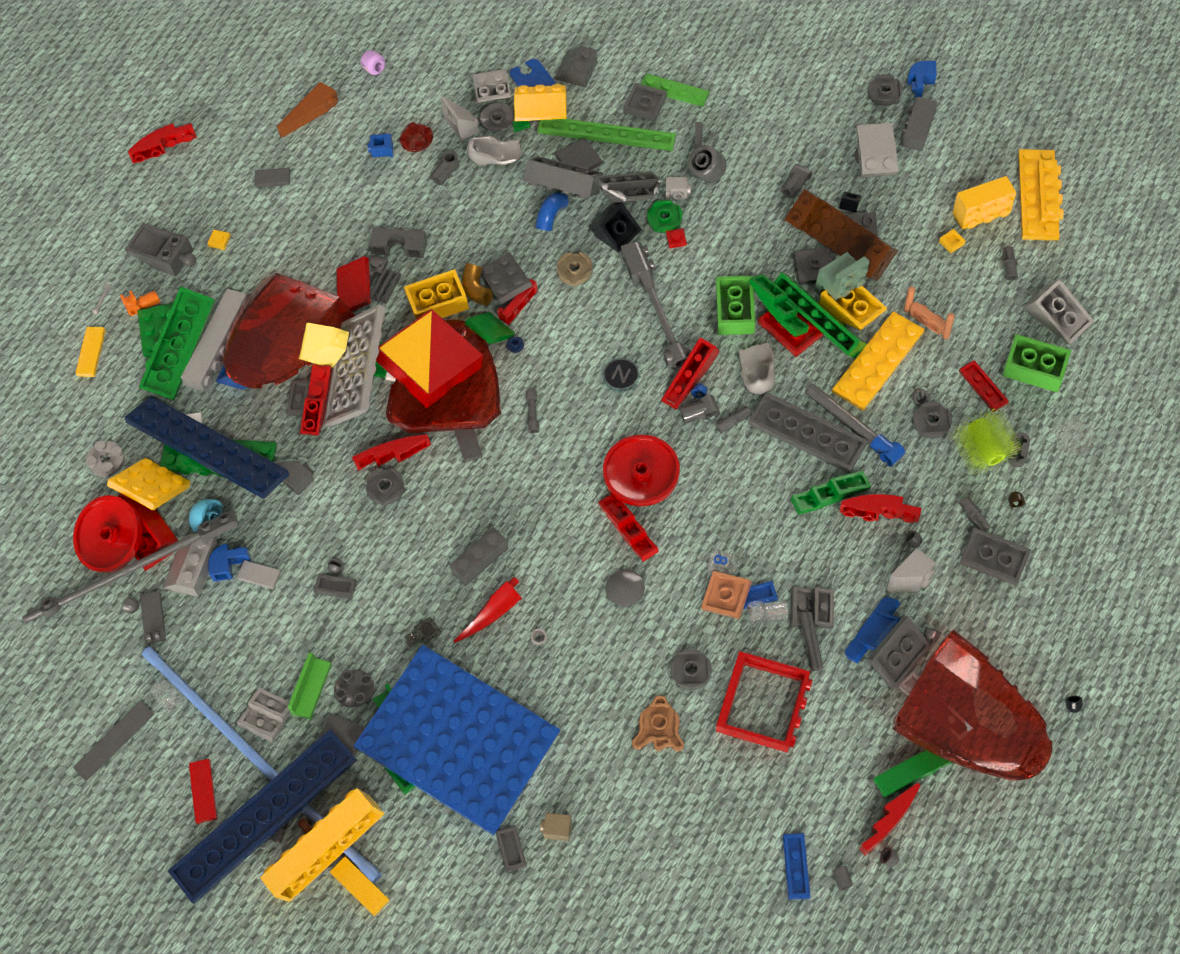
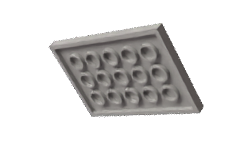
[323,305,385,426]

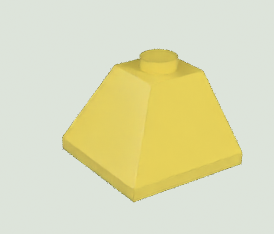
[299,323,349,368]

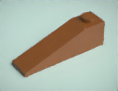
[277,82,338,138]

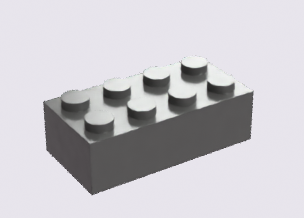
[523,156,603,199]

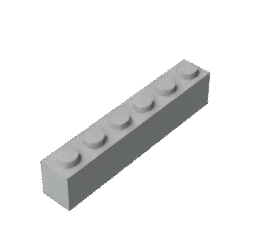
[181,289,251,392]

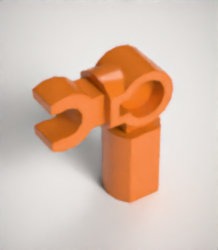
[120,290,161,316]

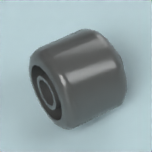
[688,145,727,183]

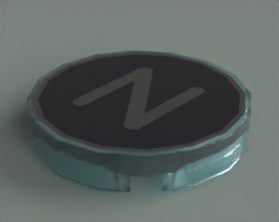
[603,358,640,393]

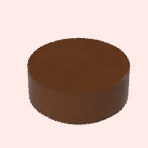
[298,818,313,834]

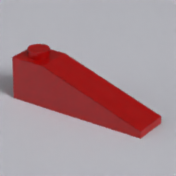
[661,337,720,410]

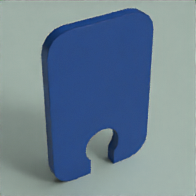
[510,59,556,87]

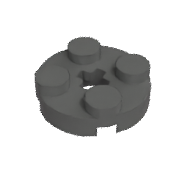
[868,74,903,106]
[913,402,952,439]
[366,468,405,506]
[671,649,712,690]

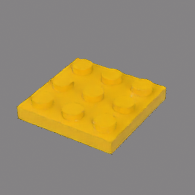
[107,458,190,510]

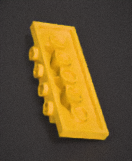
[1018,149,1064,240]

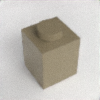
[540,813,572,841]

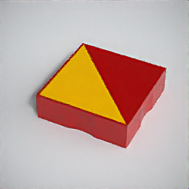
[376,309,483,408]

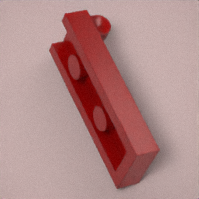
[497,279,538,325]

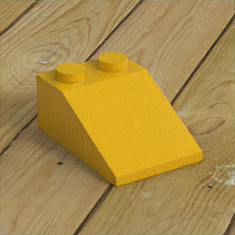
[819,286,887,331]

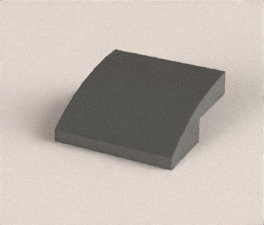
[790,586,834,629]

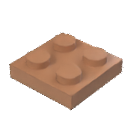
[701,571,752,619]

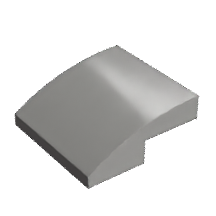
[237,688,291,743]

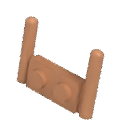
[904,286,955,339]

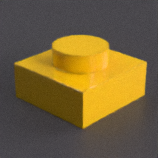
[939,229,966,254]
[207,230,231,250]

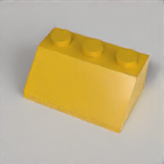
[514,84,567,121]

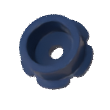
[506,337,524,353]

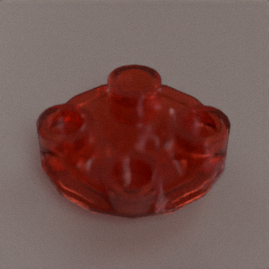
[399,122,433,152]

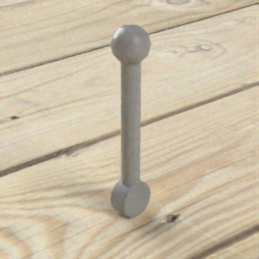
[92,284,112,315]

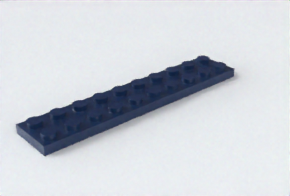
[124,396,289,499]
[168,729,358,904]

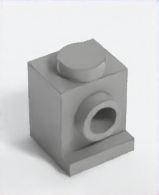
[666,177,691,200]

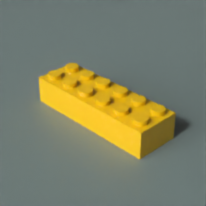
[260,788,385,902]

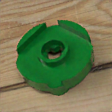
[647,200,683,233]

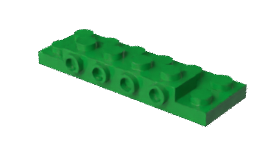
[139,287,216,401]
[159,439,277,478]

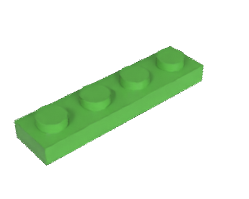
[641,73,709,107]

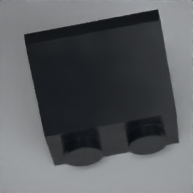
[588,202,642,253]

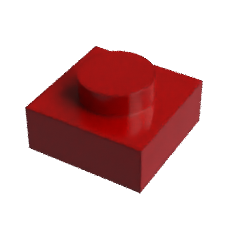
[666,228,687,249]

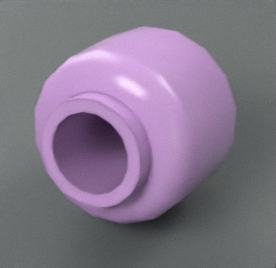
[360,50,385,75]

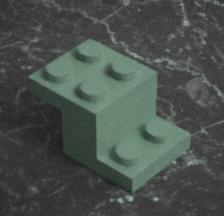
[814,252,869,300]

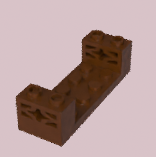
[784,189,899,281]

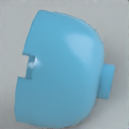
[189,499,224,533]

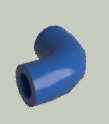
[535,192,569,231]

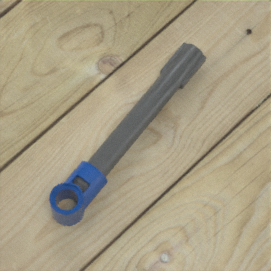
[806,384,905,467]

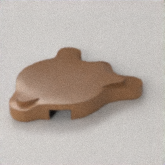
[632,695,684,751]

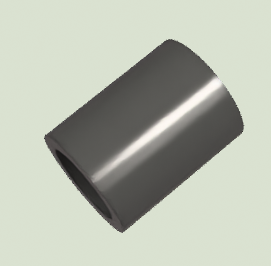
[832,866,853,890]

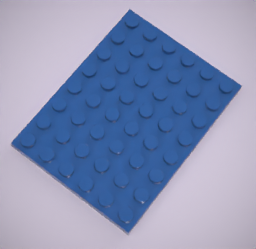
[354,645,560,836]

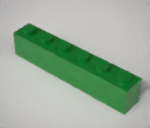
[773,272,867,358]

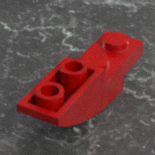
[128,123,197,163]
[300,364,332,436]
[840,494,922,523]

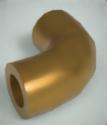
[462,263,493,306]

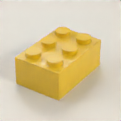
[952,176,1016,229]
[404,269,469,320]

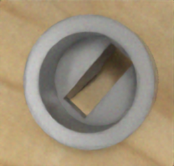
[530,628,547,645]

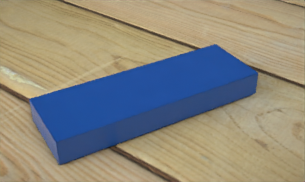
[783,833,810,900]

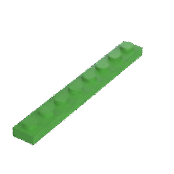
[538,119,676,151]

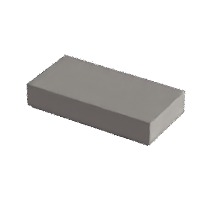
[237,560,281,590]

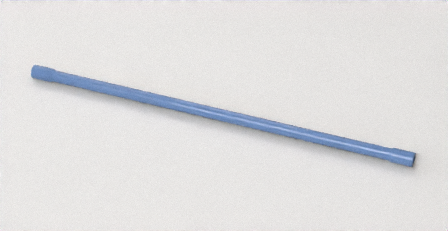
[142,646,382,883]

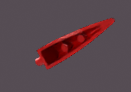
[453,577,522,643]

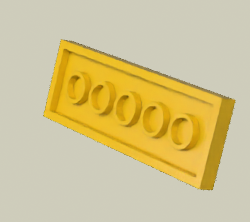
[832,311,925,411]

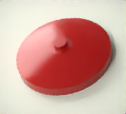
[603,435,680,507]
[73,495,142,573]

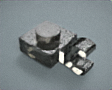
[405,617,441,648]

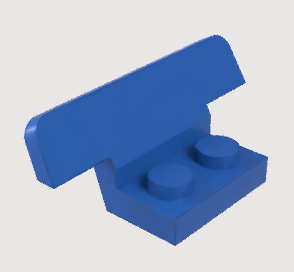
[845,597,901,664]

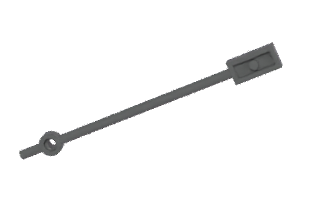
[22,510,239,623]

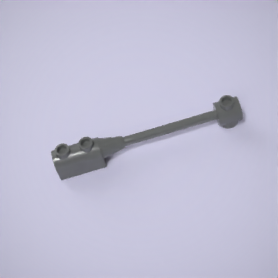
[621,242,691,368]

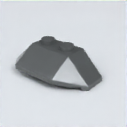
[593,172,661,203]

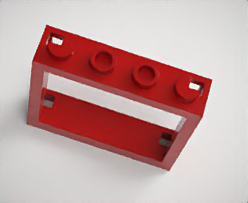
[716,651,813,753]

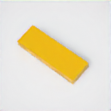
[76,327,106,377]
[330,857,390,916]

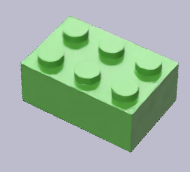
[716,276,755,335]
[1002,334,1072,393]

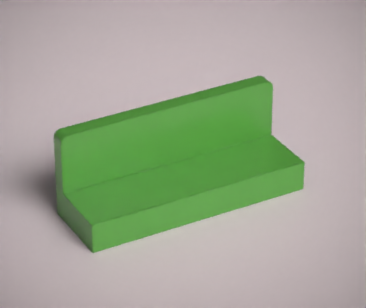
[288,652,332,720]

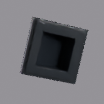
[839,192,861,212]

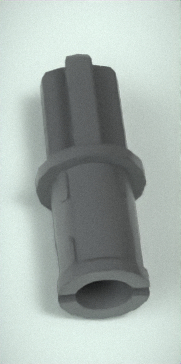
[1003,245,1018,280]
[715,406,752,434]
[959,496,990,532]

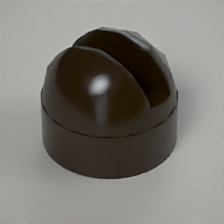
[1008,491,1025,508]

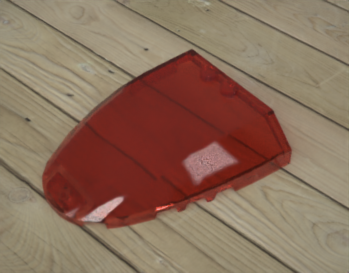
[223,273,355,388]
[386,319,501,433]
[892,630,1052,781]

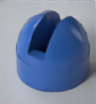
[691,383,708,399]

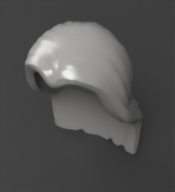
[467,136,522,165]
[739,343,775,394]

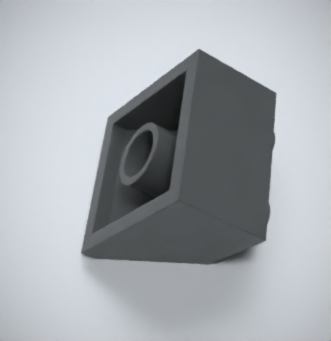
[554,46,597,87]

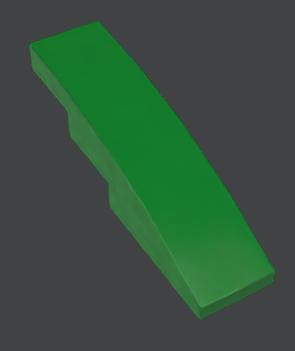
[749,274,809,337]
[790,471,871,515]
[873,741,958,798]

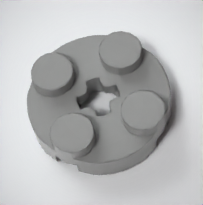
[86,440,125,477]

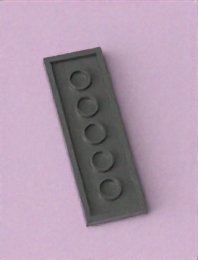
[748,392,868,473]

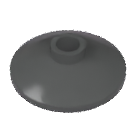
[480,103,514,131]

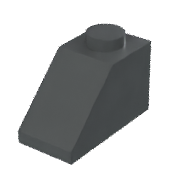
[276,461,314,495]

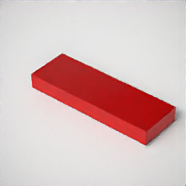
[959,360,1009,412]
[189,759,218,824]

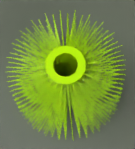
[951,408,1022,474]

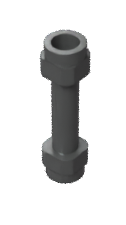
[526,389,540,434]

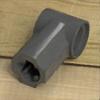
[430,150,459,185]
[780,164,812,198]
[680,395,720,424]

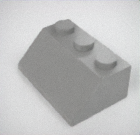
[162,533,220,597]

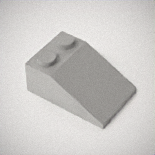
[856,123,898,178]
[1024,279,1094,345]

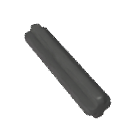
[801,612,823,671]

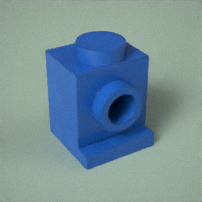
[367,134,393,158]

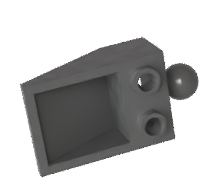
[125,223,197,277]

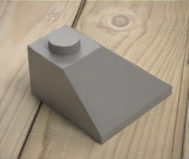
[440,96,479,141]

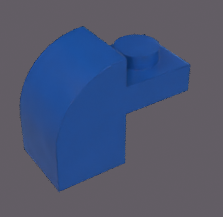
[907,61,937,98]
[208,544,251,582]

